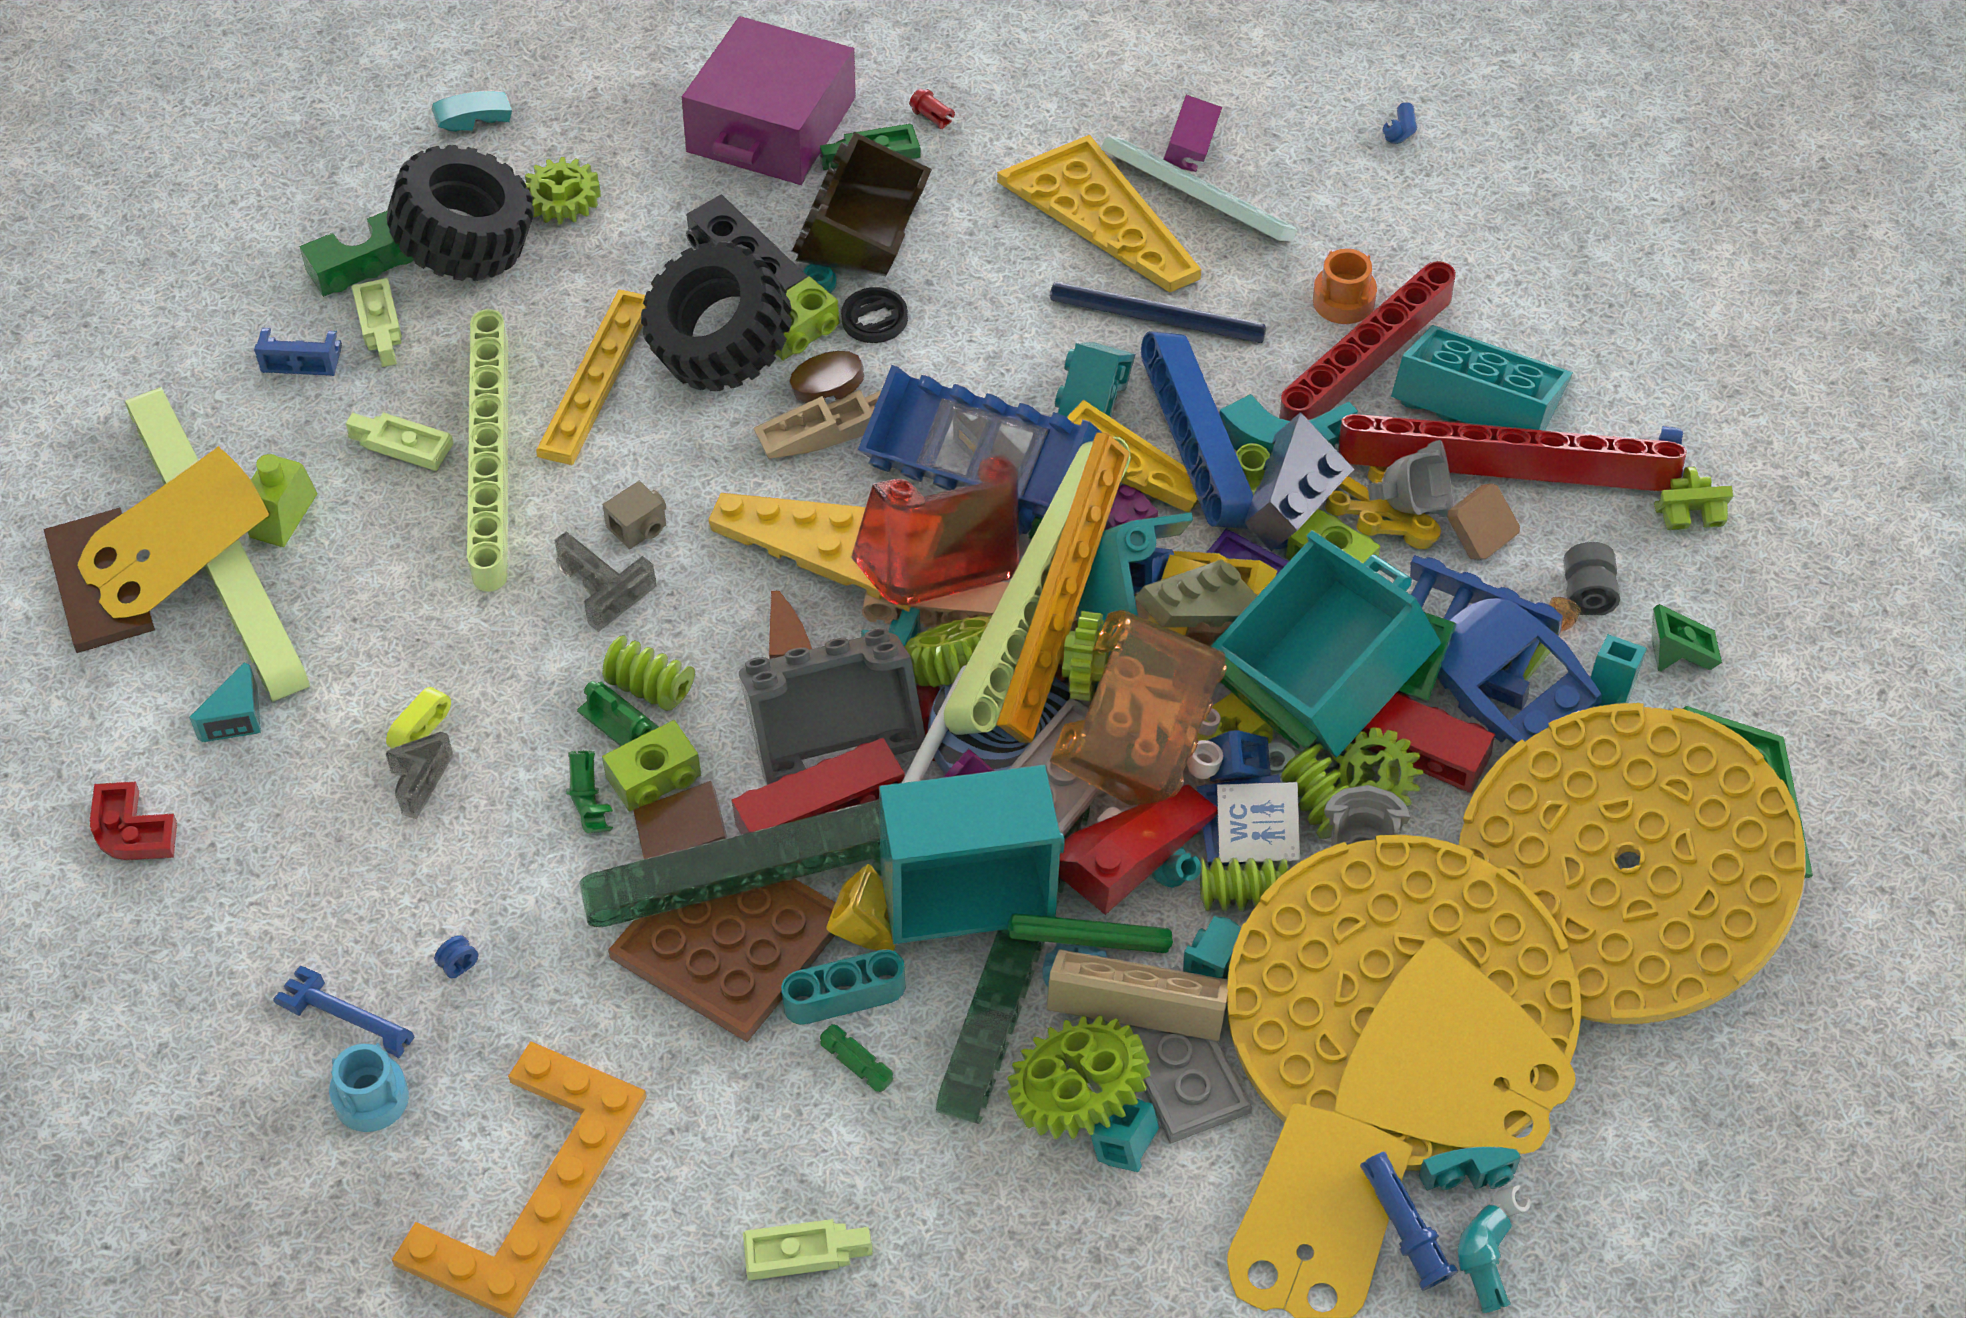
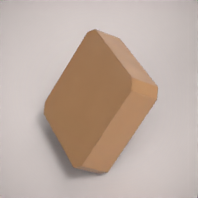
[1447,483,1520,560]

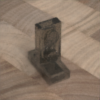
[554,531,657,632]

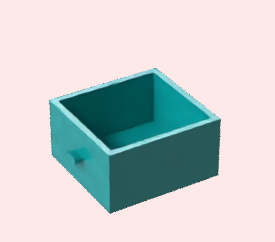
[879,765,1065,944]

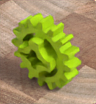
[525,157,601,225]
[1062,611,1111,701]
[1330,728,1423,806]

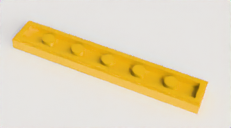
[536,289,647,466]

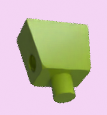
[248,454,318,548]

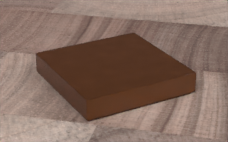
[633,781,729,875]

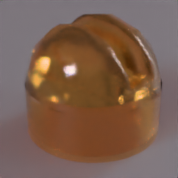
[1549,597,1581,631]

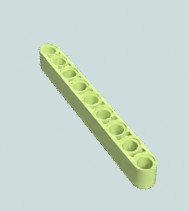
[467,309,508,592]
[944,437,1130,735]

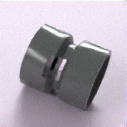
[1563,542,1620,615]

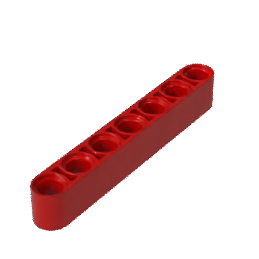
[1279,261,1456,421]

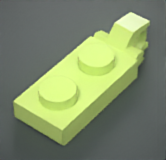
[351,278,402,367]
[345,412,454,471]
[743,1219,873,1281]

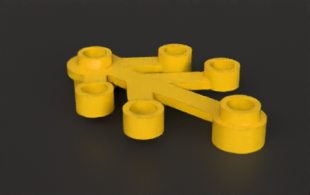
[1325,466,1441,549]

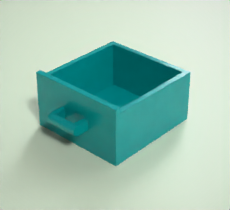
[1210,530,1441,758]

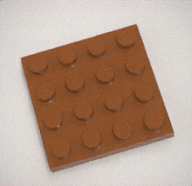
[608,840,836,1042]

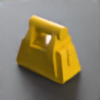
[826,864,896,951]

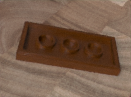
[43,507,155,653]

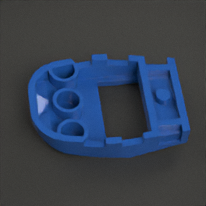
[1437,598,1602,745]

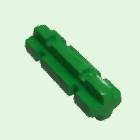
[820,1024,893,1092]

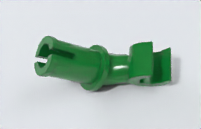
[566,750,613,834]

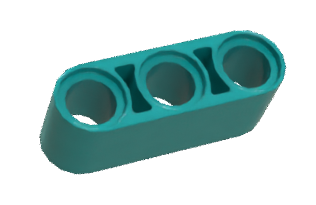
[781,949,906,1025]

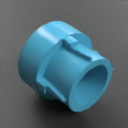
[329,1043,409,1132]

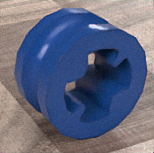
[434,935,479,978]

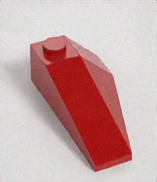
[1058,784,1218,915]

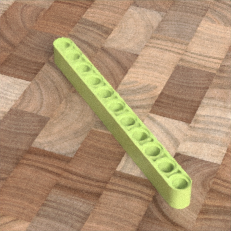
[125,387,310,702]

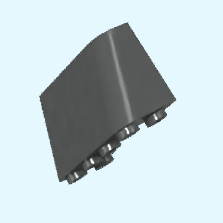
[739,628,925,785]

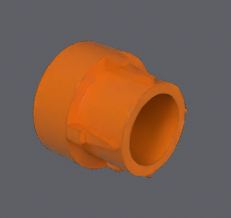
[1313,248,1377,324]

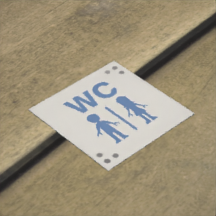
[1217,782,1300,863]

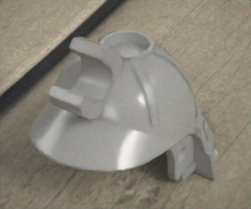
[1367,440,1453,517]
[1324,785,1411,846]

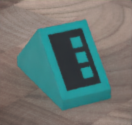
[189,662,261,742]

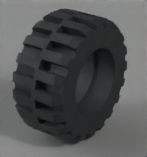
[386,145,534,281]
[641,241,792,391]

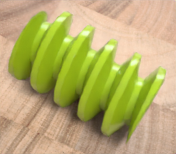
[602,635,695,711]
[1280,744,1349,839]
[1200,857,1288,912]

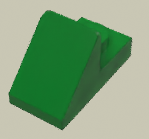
[1651,604,1722,672]

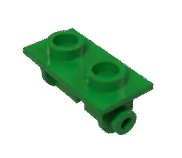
[577,681,659,746]

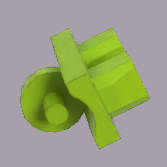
[1654,466,1734,530]

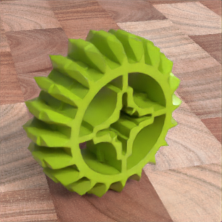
[904,615,992,687]

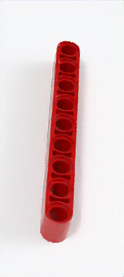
[1338,414,1687,491]

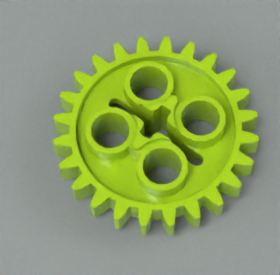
[1007,1015,1150,1139]

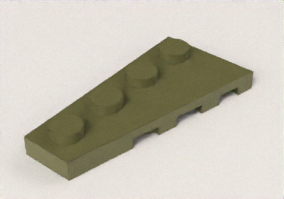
[1135,559,1257,627]

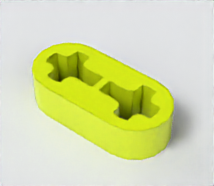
[386,687,451,756]

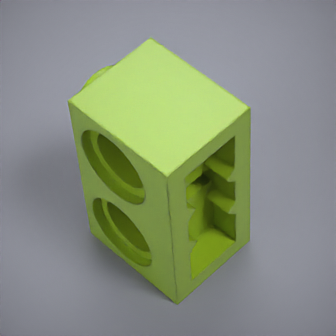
[775,276,840,361]

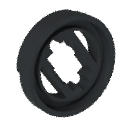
[841,287,908,343]

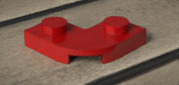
[90,781,177,860]

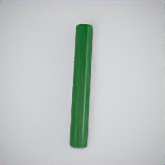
[1007,913,1173,953]

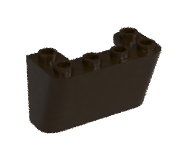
[791,132,932,277]

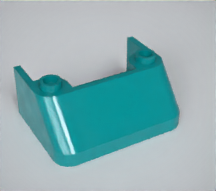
[1076,512,1216,696]

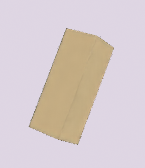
[1047,949,1228,1041]

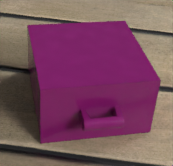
[681,16,856,186]

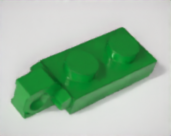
[820,123,921,170]

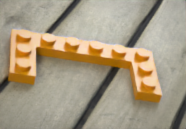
[392,1041,647,1318]

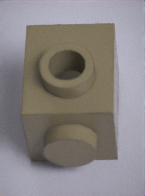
[602,480,666,550]

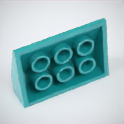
[1391,325,1573,430]

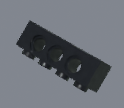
[686,194,808,291]

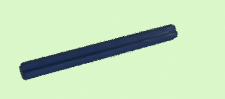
[1050,282,1266,343]

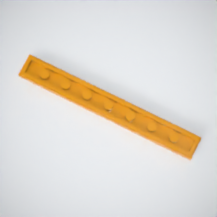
[996,432,1130,743]

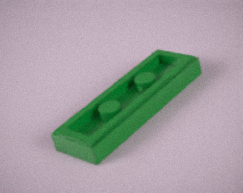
[1214,655,1317,753]

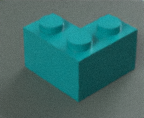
[1055,342,1136,417]

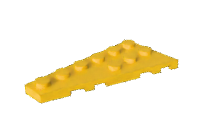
[997,134,1202,293]
[708,493,943,612]

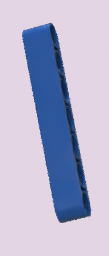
[1141,331,1254,529]

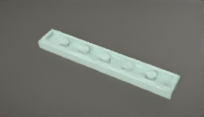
[1101,136,1297,241]

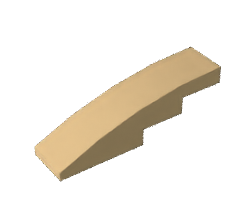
[754,390,881,459]

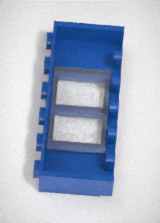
[858,365,1103,519]

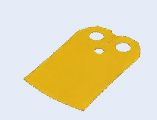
[77,446,269,618]
[1227,1102,1413,1318]

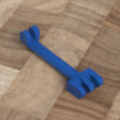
[273,966,415,1059]

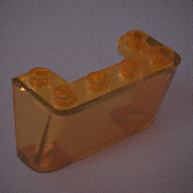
[1049,610,1227,806]

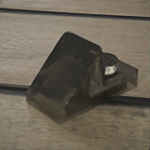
[386,731,454,819]

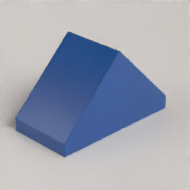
[1206,730,1271,782]

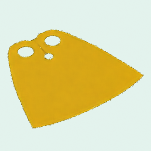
[1334,936,1576,1154]

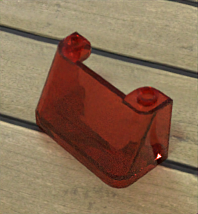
[851,454,1019,606]

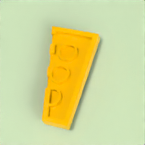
[1067,400,1199,513]

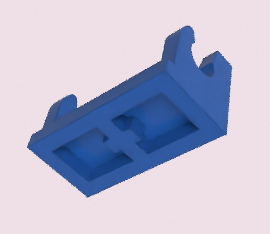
[254,327,342,376]

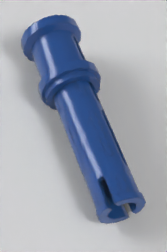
[1360,1152,1458,1291]

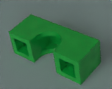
[299,210,414,297]

